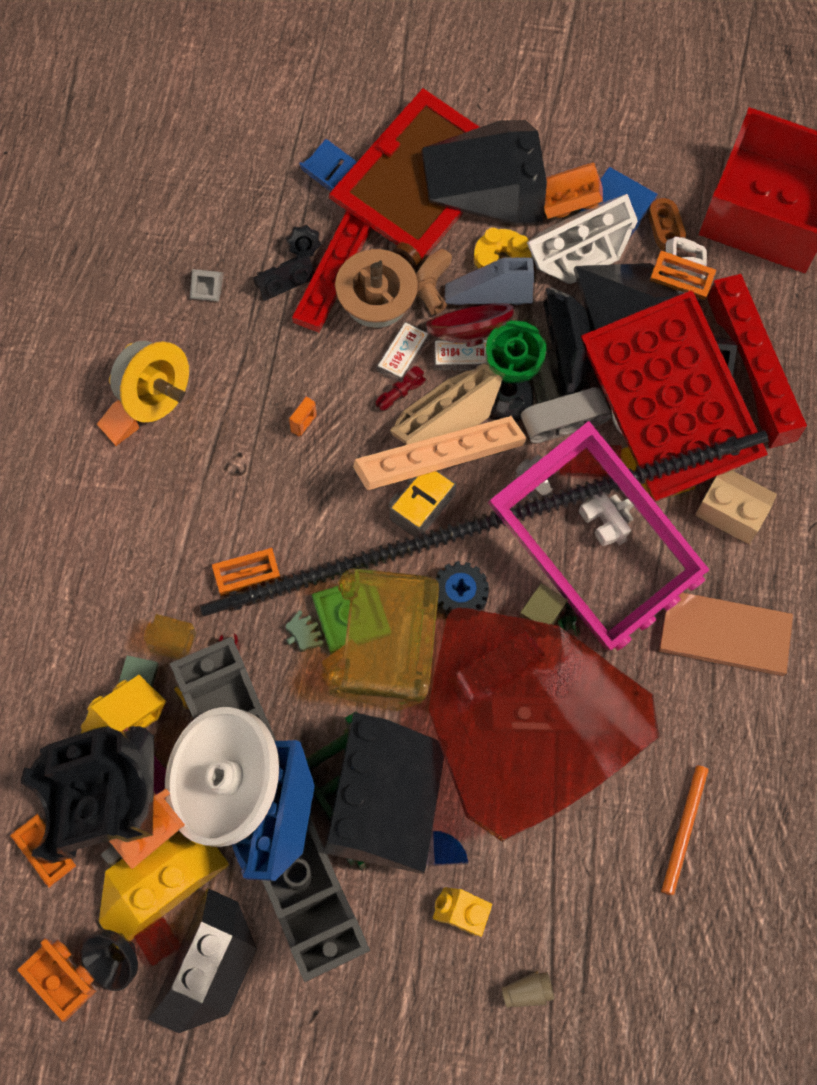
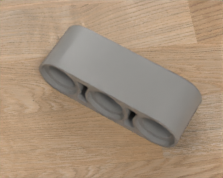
[520,387,612,443]

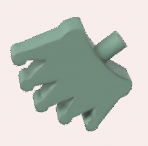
[285,610,323,652]

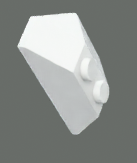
[527,194,638,284]

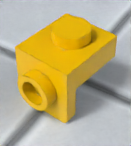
[433,887,493,937]

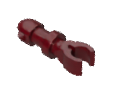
[375,366,427,411]

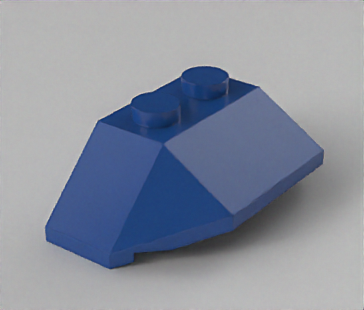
[232,740,315,881]

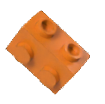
[544,163,603,219]
[109,789,185,869]
[17,938,97,1022]

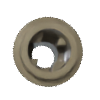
[502,971,555,1008]

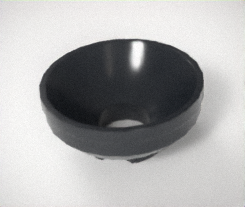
[489,380,534,422]
[80,929,138,991]

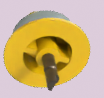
[109,341,189,422]

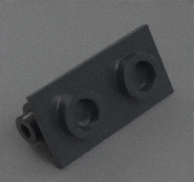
[253,254,314,301]

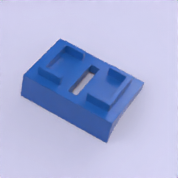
[299,139,357,192]

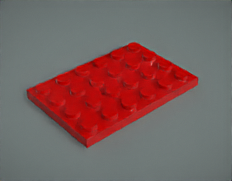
[581,290,768,503]

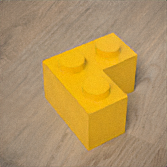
[81,675,166,733]

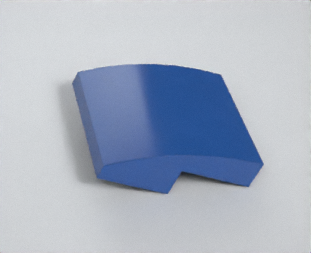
[578,167,658,239]

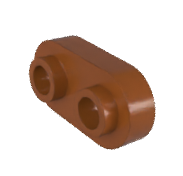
[648,198,686,251]

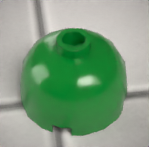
[485,320,546,383]

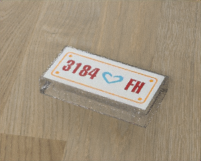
[376,321,430,382]
[433,339,488,371]

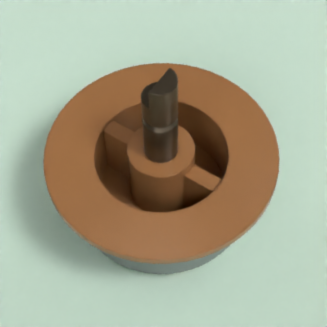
[335,249,418,328]

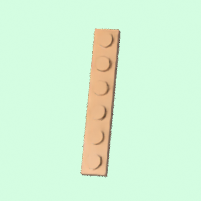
[353,416,526,491]

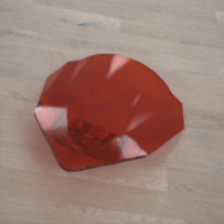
[428,607,660,842]

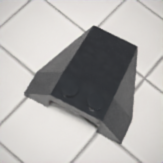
[421,120,547,226]

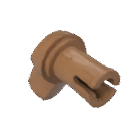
[415,249,452,315]

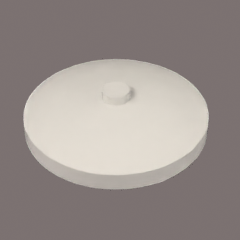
[165,707,279,847]

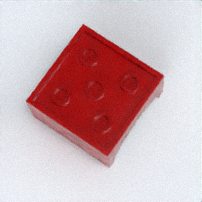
[698,107,817,274]

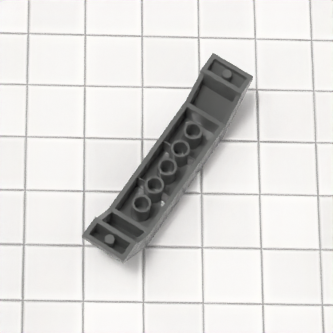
[169,637,370,983]

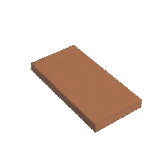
[659,592,793,676]

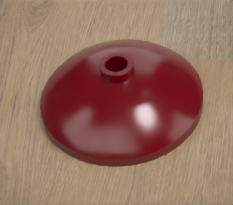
[426,303,514,347]

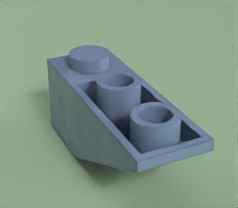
[445,258,534,305]

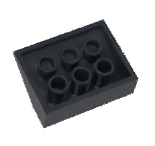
[324,712,447,874]

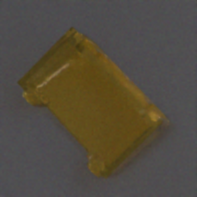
[327,568,439,711]

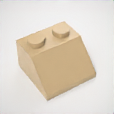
[695,470,777,545]

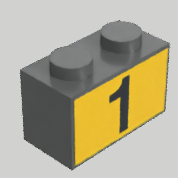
[388,470,457,537]

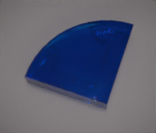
[433,831,468,866]

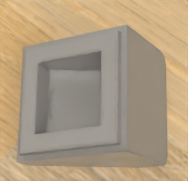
[190,269,224,301]

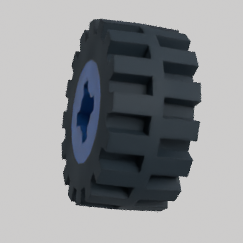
[432,561,489,622]

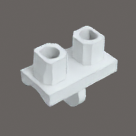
[579,492,634,546]

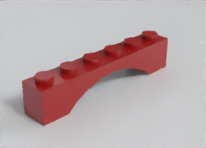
[707,274,807,449]

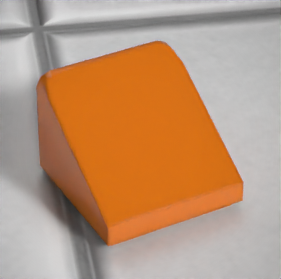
[97,400,139,446]

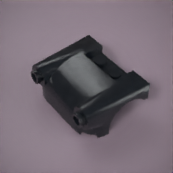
[21,726,154,864]

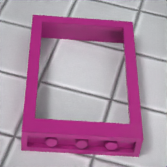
[488,421,709,651]

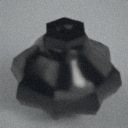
[285,224,321,256]

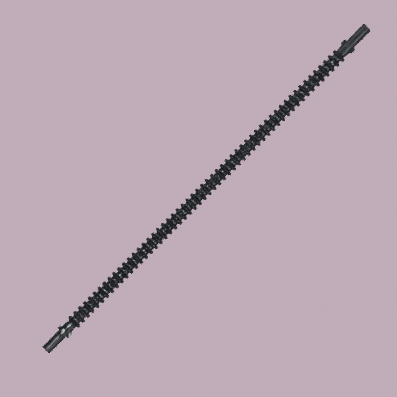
[200,430,768,617]

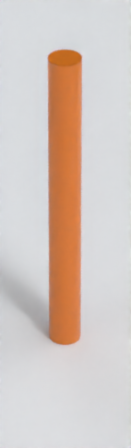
[661,765,709,895]

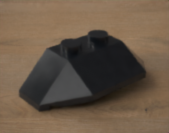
[543,287,594,397]
[147,888,257,1033]

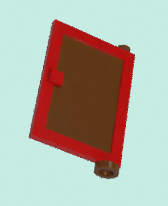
[329,88,479,269]

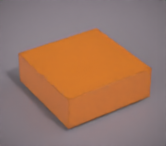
[289,396,317,437]

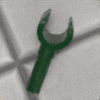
[558,602,580,638]

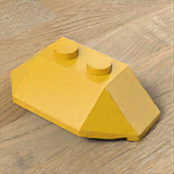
[99,832,230,950]

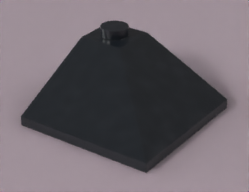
[573,263,679,331]

